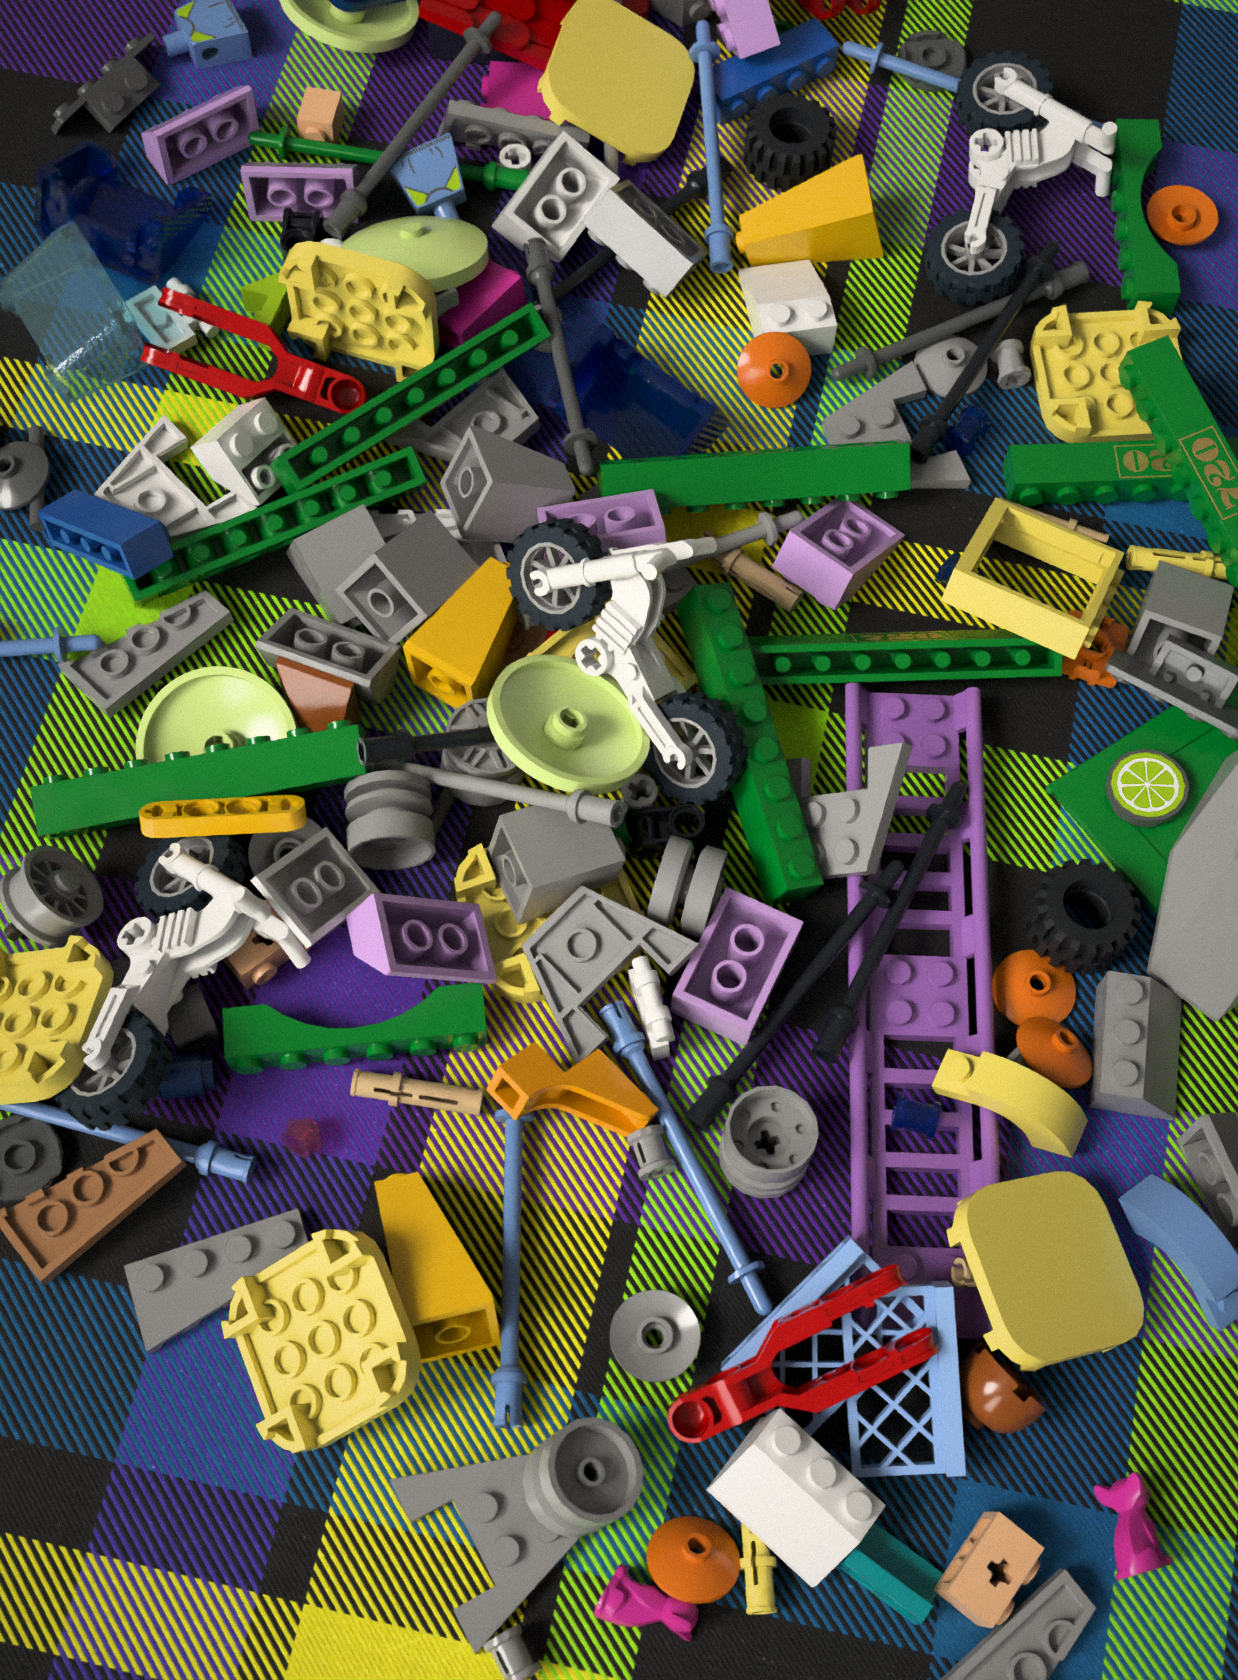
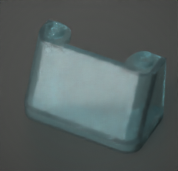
[0,221,150,404]

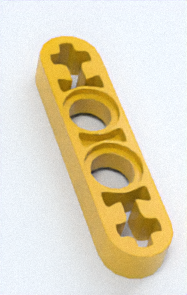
[138,795,307,838]

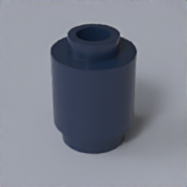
[159,1052,216,1100]

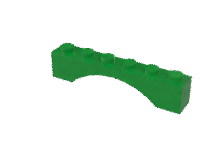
[1105,119,1181,316]
[222,983,488,1075]

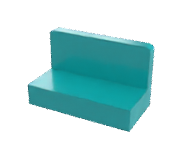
[838,1522,943,1626]

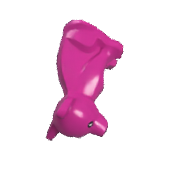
[1093,1472,1173,1580]
[593,1563,699,1642]

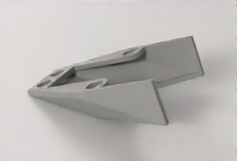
[1146,750,1238,1022]

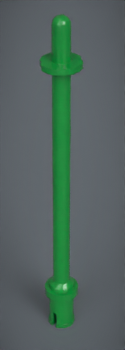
[248,126,530,191]

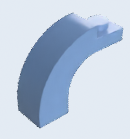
[1118,1174,1238,1331]

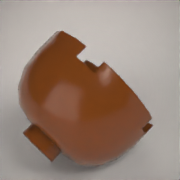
[959,1340,1048,1434]

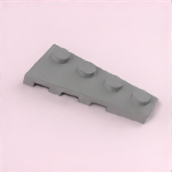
[57,590,234,718]
[124,1208,308,1355]

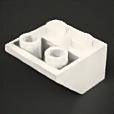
[190,397,296,506]

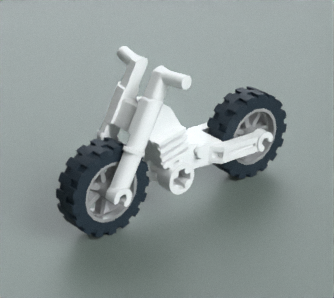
[925,50,1117,305]
[506,518,748,805]
[54,835,311,1131]

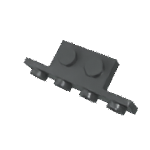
[50,31,160,135]
[1104,634,1238,740]

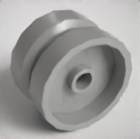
[646,835,729,938]
[522,1417,644,1538]

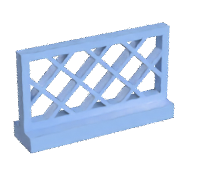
[721,1235,924,1436]
[839,1280,966,1478]

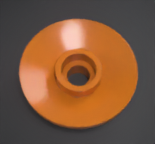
[1146,185,1218,245]
[737,332,811,408]
[992,950,1076,1027]
[1016,1017,1093,1089]
[646,1516,740,1604]

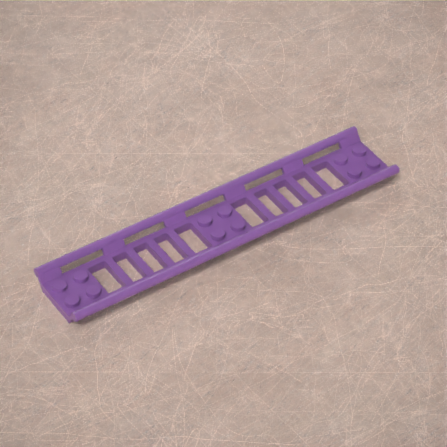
[845,682,1000,1342]

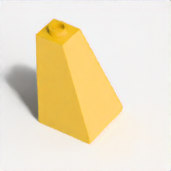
[735,154,884,267]
[403,556,520,709]
[374,1172,501,1364]

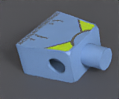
[162,0,253,69]
[390,132,467,220]

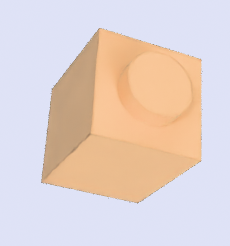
[297,86,345,144]

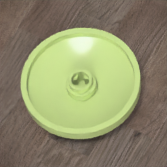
[280,0,419,53]
[341,216,489,293]
[487,654,650,795]
[135,666,299,764]

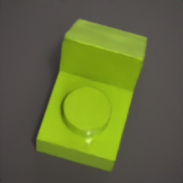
[241,272,291,351]

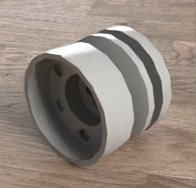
[440,698,525,807]
[344,770,436,871]
[718,1085,819,1199]

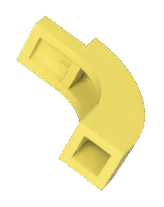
[932,1049,1088,1158]

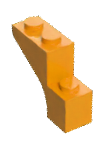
[486,1042,659,1137]

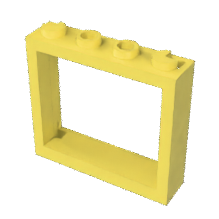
[941,497,1125,660]

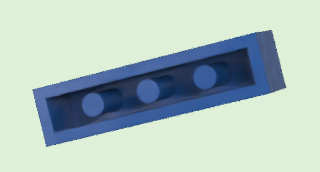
[697,17,839,125]
[37,489,174,580]

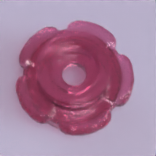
[281,1117,323,1158]

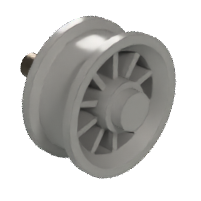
[0,846,103,947]

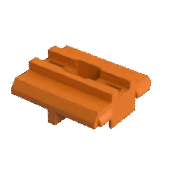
[1062,610,1130,688]

